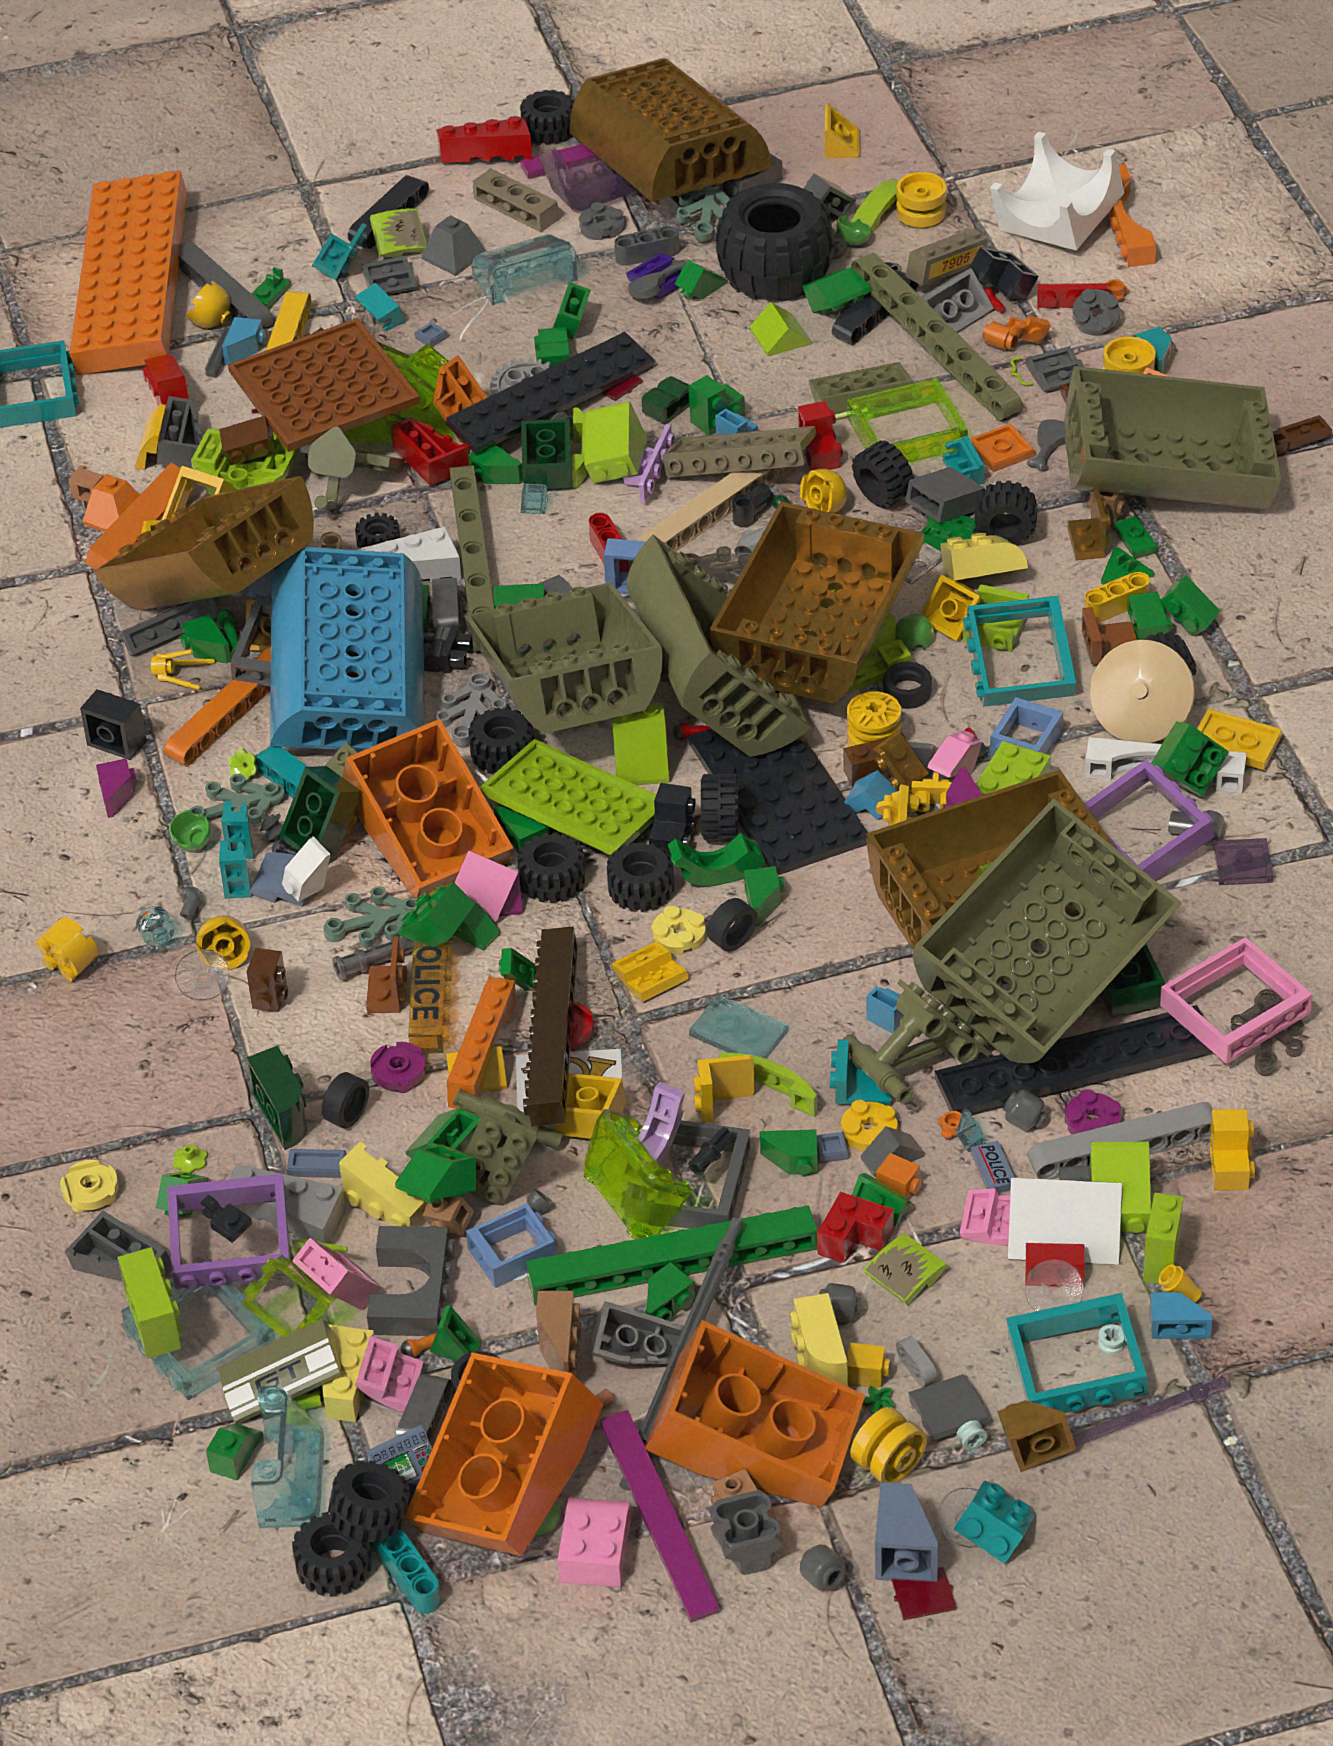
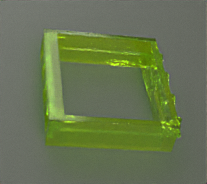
[847,378,968,463]

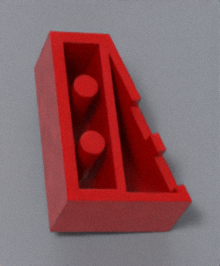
[142,354,189,410]
[391,417,470,486]

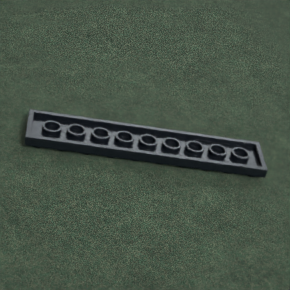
[445,332,655,454]
[934,1005,1212,1115]

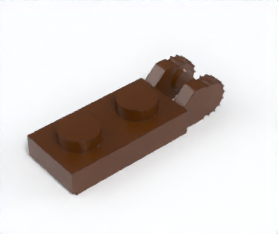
[1273,415,1332,456]

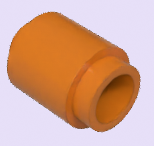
[982,321,1019,351]

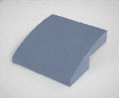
[250,852,305,907]

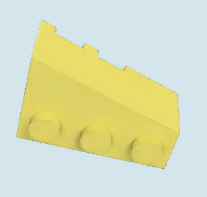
[339,1141,427,1227]

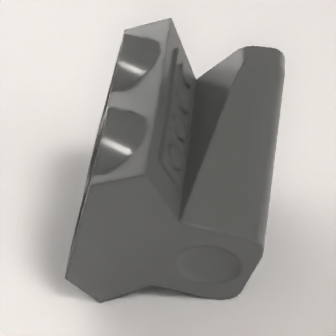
[709,1490,785,1575]

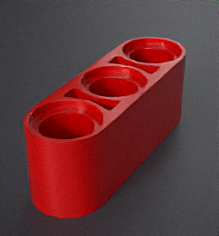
[588,513,629,573]

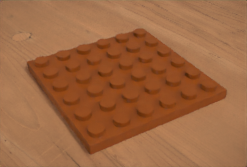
[228,318,420,452]

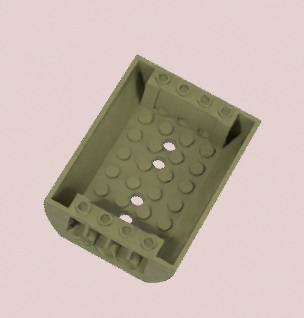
[1063,366,1281,510]
[627,535,811,757]
[465,582,662,734]

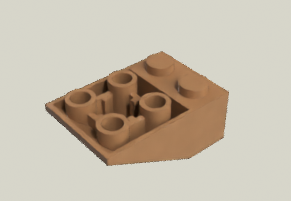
[536,1291,582,1378]

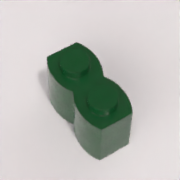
[641,376,690,423]

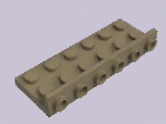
[662,426,816,477]

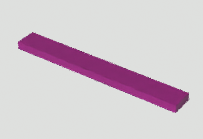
[600,1410,719,1623]

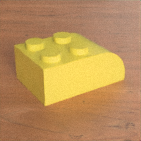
[940,533,1028,580]
[789,1293,848,1387]

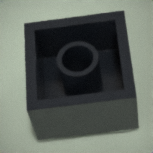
[80,689,147,760]

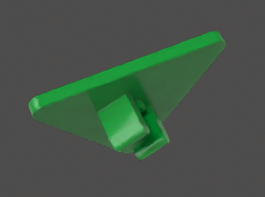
[1101,547,1154,585]

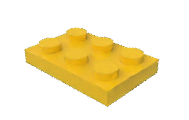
[1197,708,1282,770]

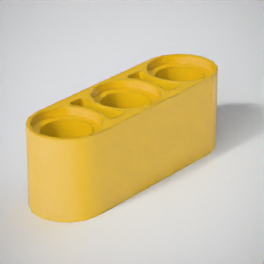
[1084,572,1150,622]

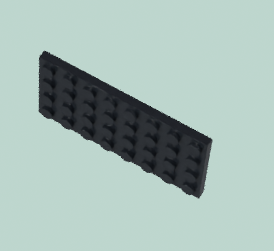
[688,729,868,875]

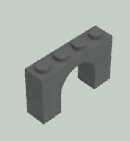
[367,1226,454,1336]

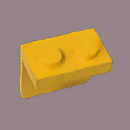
[693,1055,754,1123]

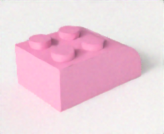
[558,1497,632,1587]

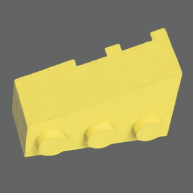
[322,1325,375,1422]

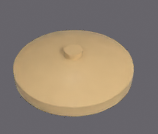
[1090,640,1195,743]

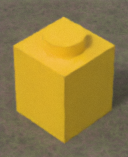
[847,1343,890,1388]

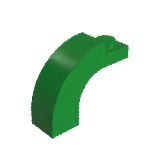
[668,833,765,886]

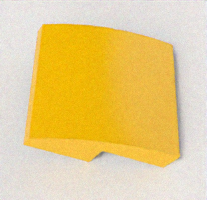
[135,404,166,470]
[611,941,688,1002]

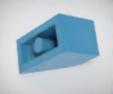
[222,317,266,365]
[1149,1292,1213,1339]

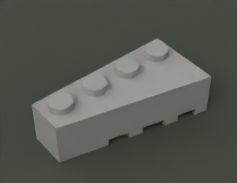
[228,1164,346,1244]

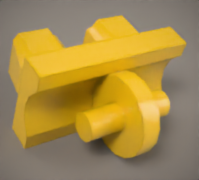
[912,772,952,812]
[876,784,919,826]

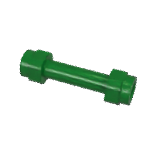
[218,609,239,657]

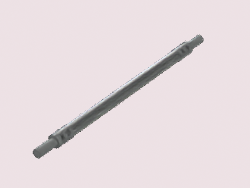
[619,1217,743,1490]

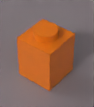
[876,1153,922,1201]

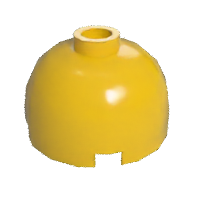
[187,281,231,329]
[800,469,847,513]
[196,915,251,971]

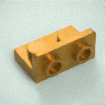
[873,731,929,793]

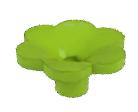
[228,749,257,781]
[172,1145,207,1173]

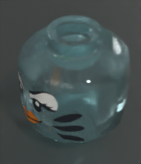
[136,906,175,946]

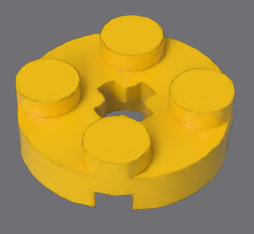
[841,1100,898,1151]

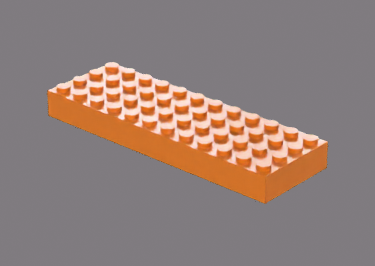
[70,170,187,375]

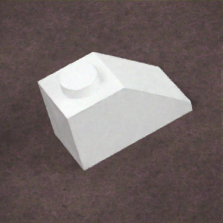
[282,837,330,902]

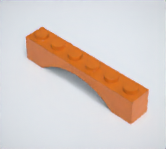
[1099,164,1156,267]
[447,977,516,1109]

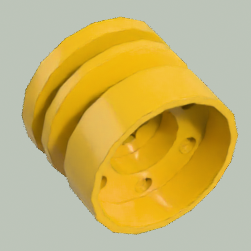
[847,692,901,747]

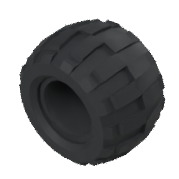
[716,183,834,301]

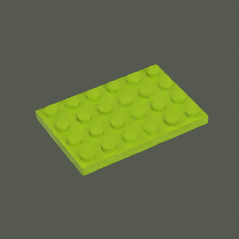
[480,739,656,855]

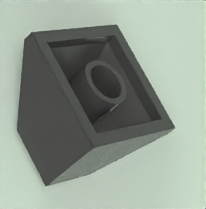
[422,215,486,276]

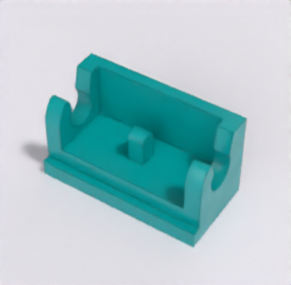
[355,283,405,331]
[942,436,984,485]
[221,801,254,859]
[219,840,252,899]

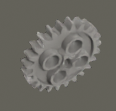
[490,358,550,396]

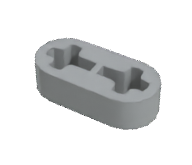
[896,1336,937,1387]

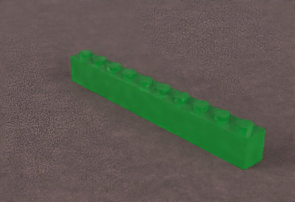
[526,1205,817,1306]

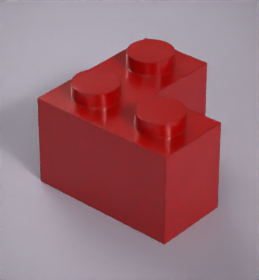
[798,401,843,471]
[817,1191,894,1263]

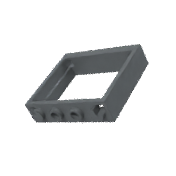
[230,597,354,687]
[622,1120,751,1229]

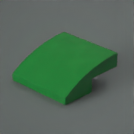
[920,516,979,551]

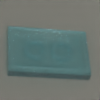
[689,994,789,1059]

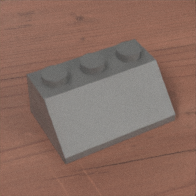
[921,268,994,332]

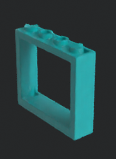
[0,340,79,428]
[963,596,1076,707]
[1006,1293,1149,1412]

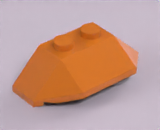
[433,355,503,446]

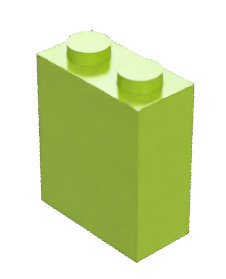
[1143,1192,1184,1284]

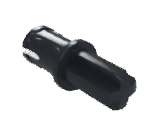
[688,1127,733,1176]

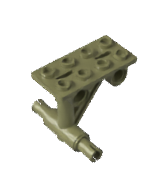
[842,979,992,1104]
[452,1088,563,1206]

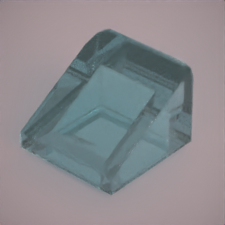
[520,484,548,514]
[957,1108,986,1152]

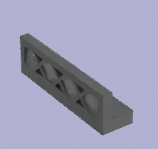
[115,598,219,655]

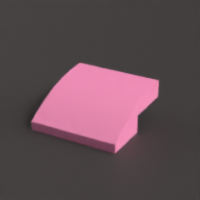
[455,851,518,923]
[960,1188,1011,1246]
[355,1336,424,1413]

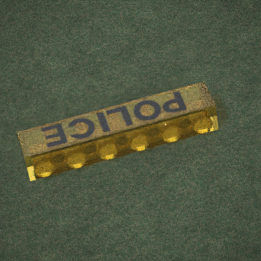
[408,934,454,1054]

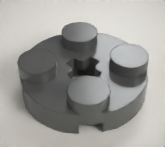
[579,202,624,240]
[1072,289,1120,336]

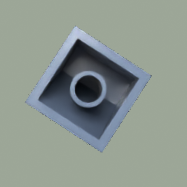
[875,1482,938,1581]

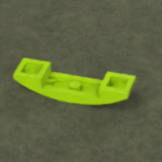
[851,178,899,234]
[571,408,589,489]
[847,639,912,693]
[718,1053,817,1117]

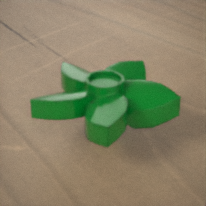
[862,1386,894,1415]

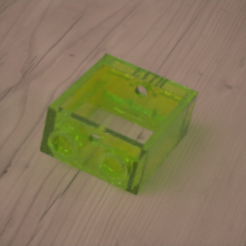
[397,343,449,412]
[241,1254,337,1337]

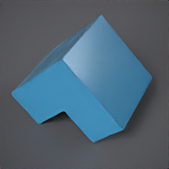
[715,409,758,435]
[844,770,898,820]
[866,986,904,1034]

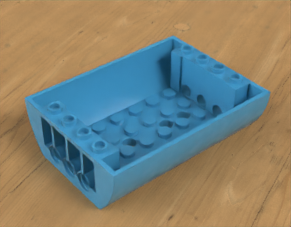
[270,547,425,751]

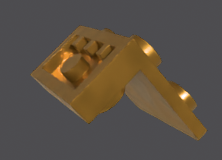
[1067,489,1110,561]

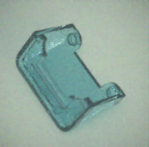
[472,234,578,305]
[251,1386,325,1528]

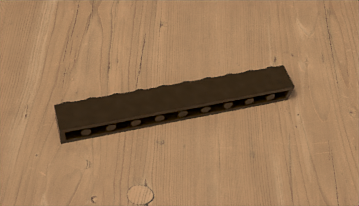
[523,926,578,1126]

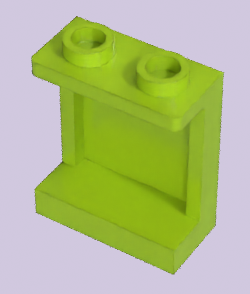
[963,584,1029,652]

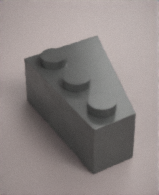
[157,396,202,469]
[65,1210,172,1281]

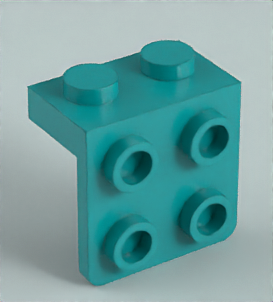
[312,223,367,280]
[830,1039,892,1105]
[953,1481,1035,1564]

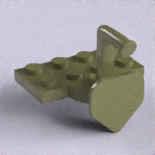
[298,427,405,510]

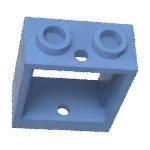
[604,539,667,594]
[990,697,1063,756]
[466,1203,558,1288]

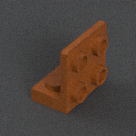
[1081,607,1137,665]
[366,937,407,1013]

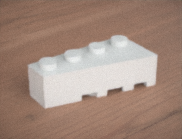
[356,527,461,582]

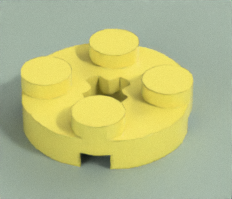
[652,905,706,955]
[60,1160,118,1213]

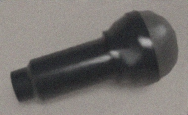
[272,840,299,855]

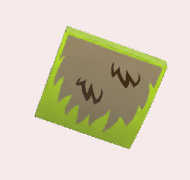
[370,209,427,257]
[863,1233,948,1306]

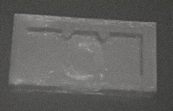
[905,543,943,585]

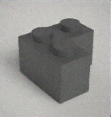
[804,173,856,217]

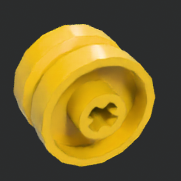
[896,172,947,228]
[1103,336,1156,374]
[850,1407,927,1483]

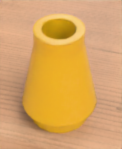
[1158,1265,1202,1303]

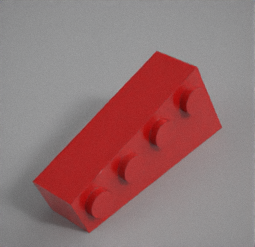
[436,116,533,163]

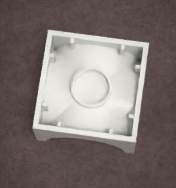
[990,132,1124,250]

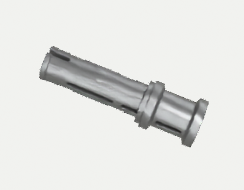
[332,937,415,980]

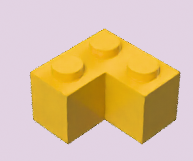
[1209,1109,1255,1191]

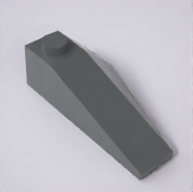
[590,1301,684,1364]

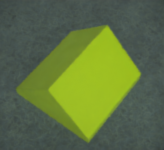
[750,302,811,357]

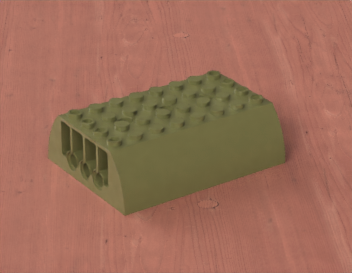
[913,798,1182,1063]

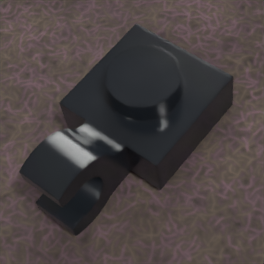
[200,1195,252,1243]

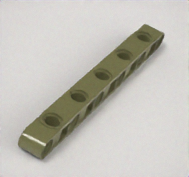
[851,253,1023,420]
[450,465,494,652]

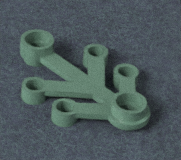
[676,184,730,243]
[189,774,285,824]
[323,886,417,947]

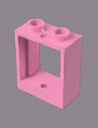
[292,1238,380,1311]

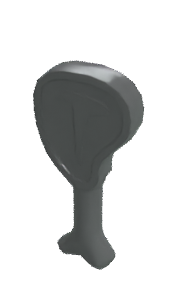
[628,259,686,299]
[1027,419,1066,471]

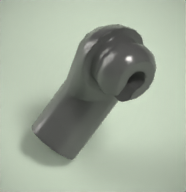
[180,886,200,920]

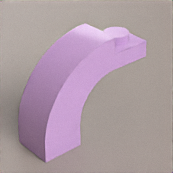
[620,1082,686,1188]

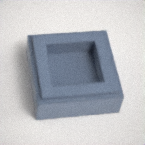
[414,321,448,348]
[817,1132,848,1163]

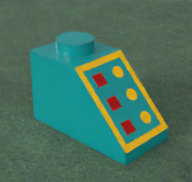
[1135,326,1173,374]

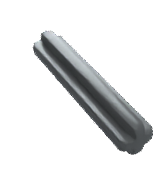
[205,326,230,377]

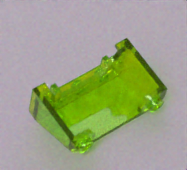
[582,1109,693,1239]

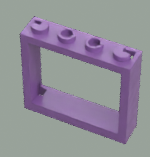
[1084,759,1215,880]
[167,1173,292,1289]

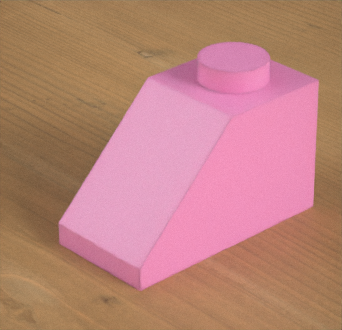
[927,731,982,778]

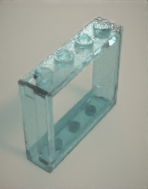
[121,1259,276,1401]

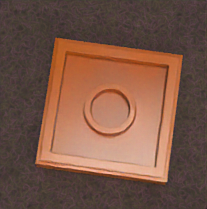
[969,423,1035,472]

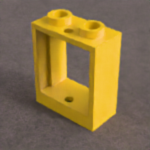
[162,466,233,520]

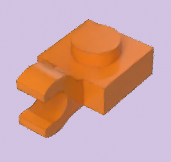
[1007,315,1051,344]

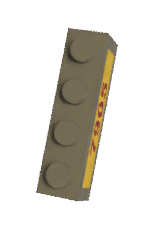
[906,228,988,286]

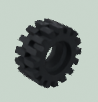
[355,513,400,549]

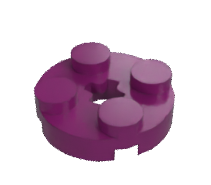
[370,1042,426,1093]
[1065,1089,1121,1135]

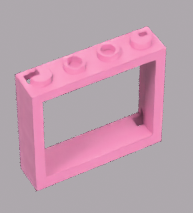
[1160,937,1313,1064]

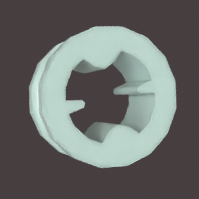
[1098,1324,1125,1354]
[957,1420,987,1450]

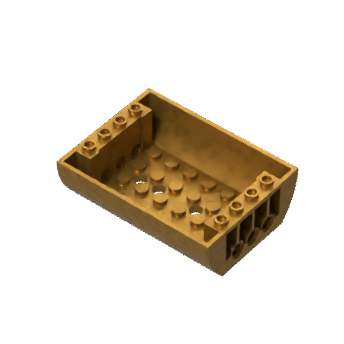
[570,58,772,202]
[93,476,314,610]
[710,502,924,704]
[866,770,1115,950]

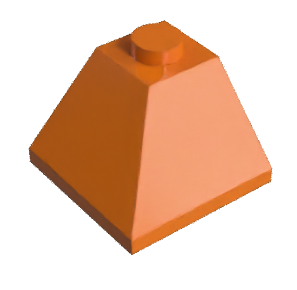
[83,474,139,532]

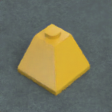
[921,575,982,642]

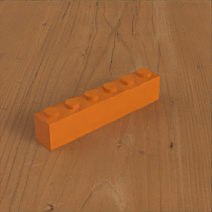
[85,462,194,570]

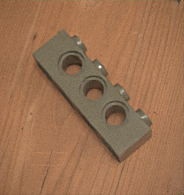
[473,168,559,233]

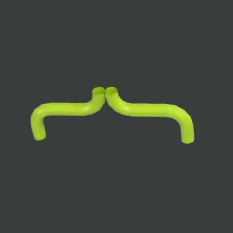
[1010,356,1033,386]

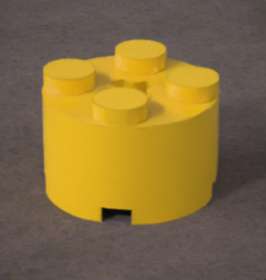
[34,917,99,981]

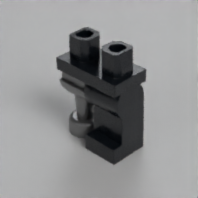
[424,625,473,674]

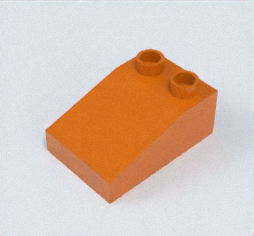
[343,719,513,898]
[645,1320,865,1507]
[405,1353,603,1556]

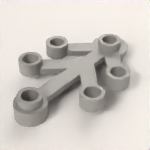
[436,672,507,748]

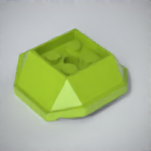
[191,428,299,494]

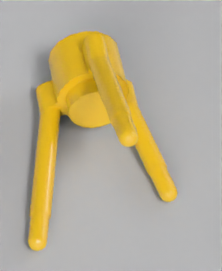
[151,649,215,690]

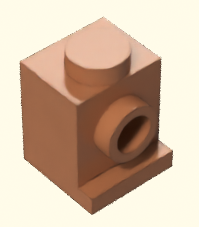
[68,465,104,502]

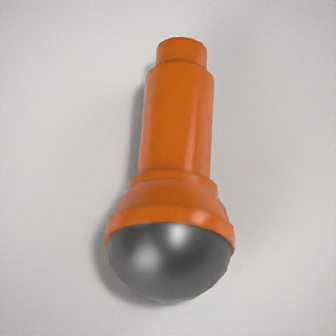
[400,1333,436,1358]

